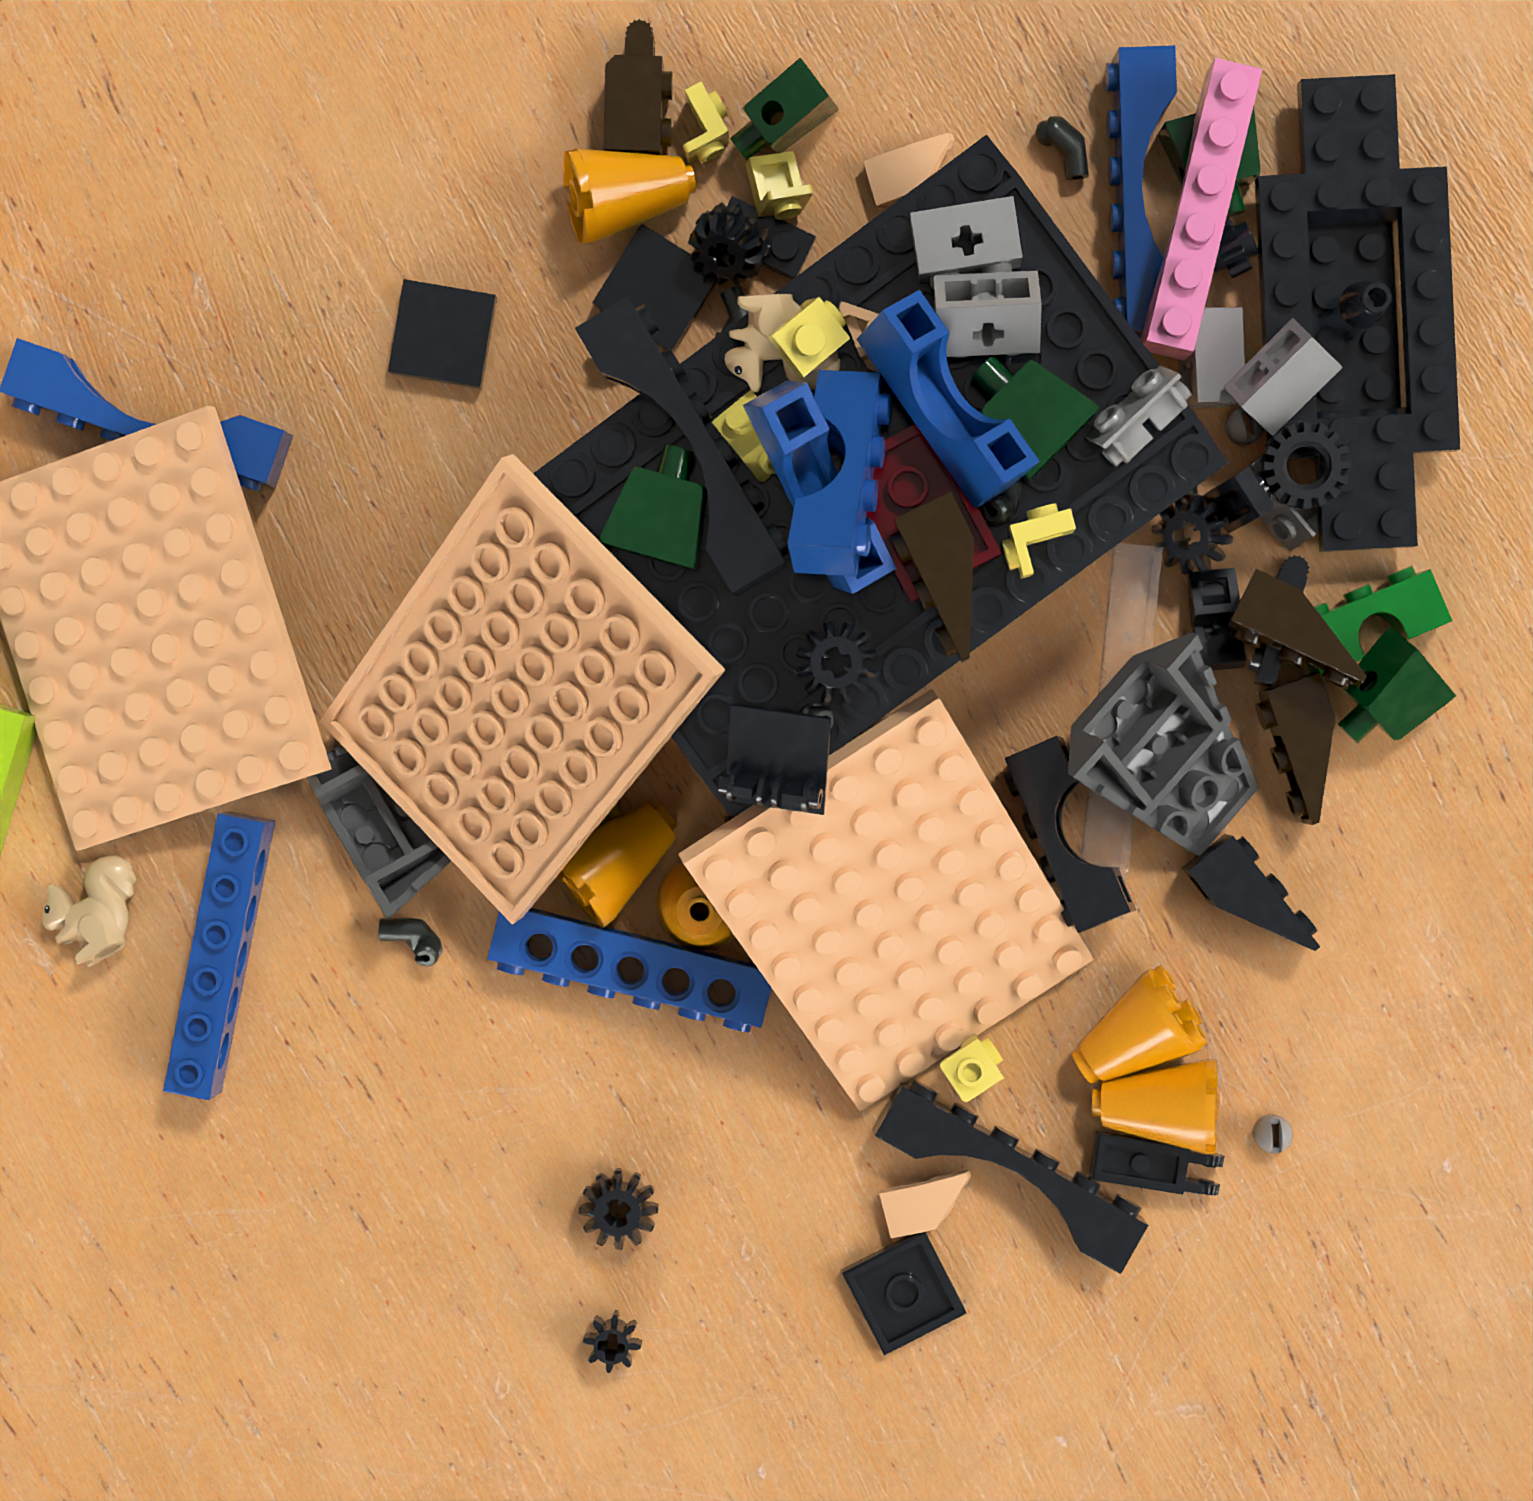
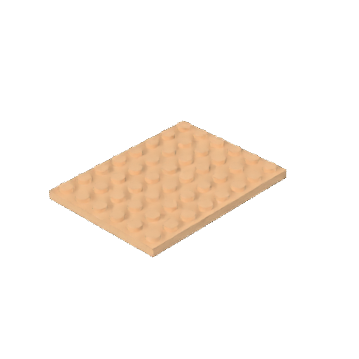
[0,406,332,851]
[319,454,725,924]
[678,689,1094,1111]

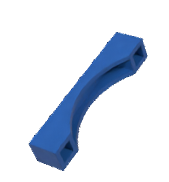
[1105,45,1177,338]
[0,338,293,492]

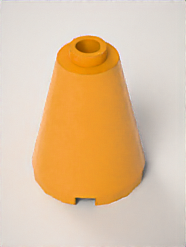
[562,148,696,244]
[556,803,677,928]
[657,862,735,950]
[1092,1059,1218,1154]

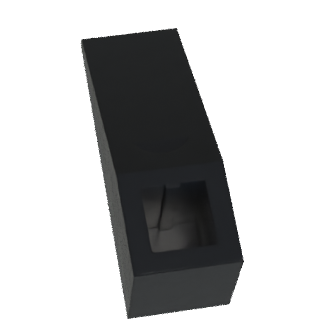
[1181,834,1320,951]

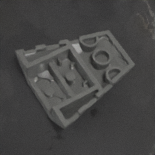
[1068,632,1259,857]
[306,745,451,920]

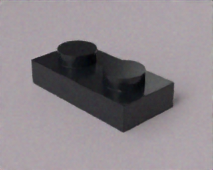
[727,196,816,280]
[1203,467,1275,534]

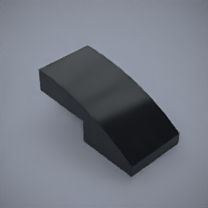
[1187,568,1247,671]

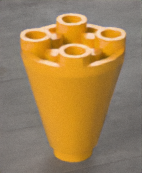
[1072,965,1208,1084]

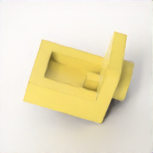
[683,81,729,163]
[745,151,813,220]
[767,297,850,378]
[712,390,776,483]
[1002,504,1076,579]
[940,1034,1004,1102]

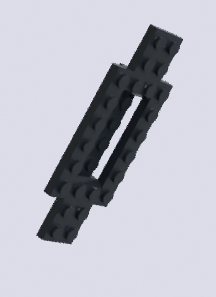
[1255,74,1460,552]

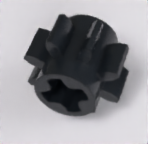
[1214,217,1260,278]
[583,1310,642,1373]

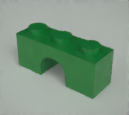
[1306,565,1452,676]

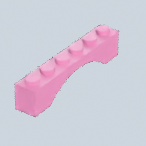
[1141,58,1262,360]

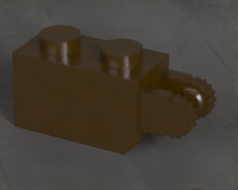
[604,18,673,155]

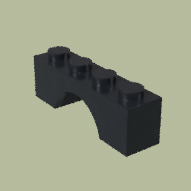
[1003,736,1136,933]

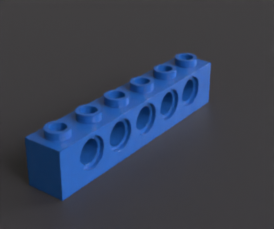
[163,812,275,1100]
[487,908,771,1032]

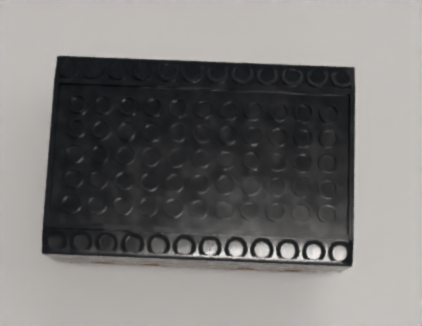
[533,134,1228,818]

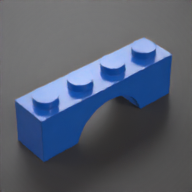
[856,290,1040,509]
[787,370,892,576]
[743,381,897,594]

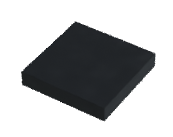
[592,223,718,352]
[388,279,497,389]
[841,1232,967,1355]

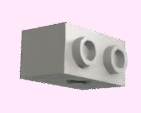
[910,196,1023,289]
[933,270,1042,358]

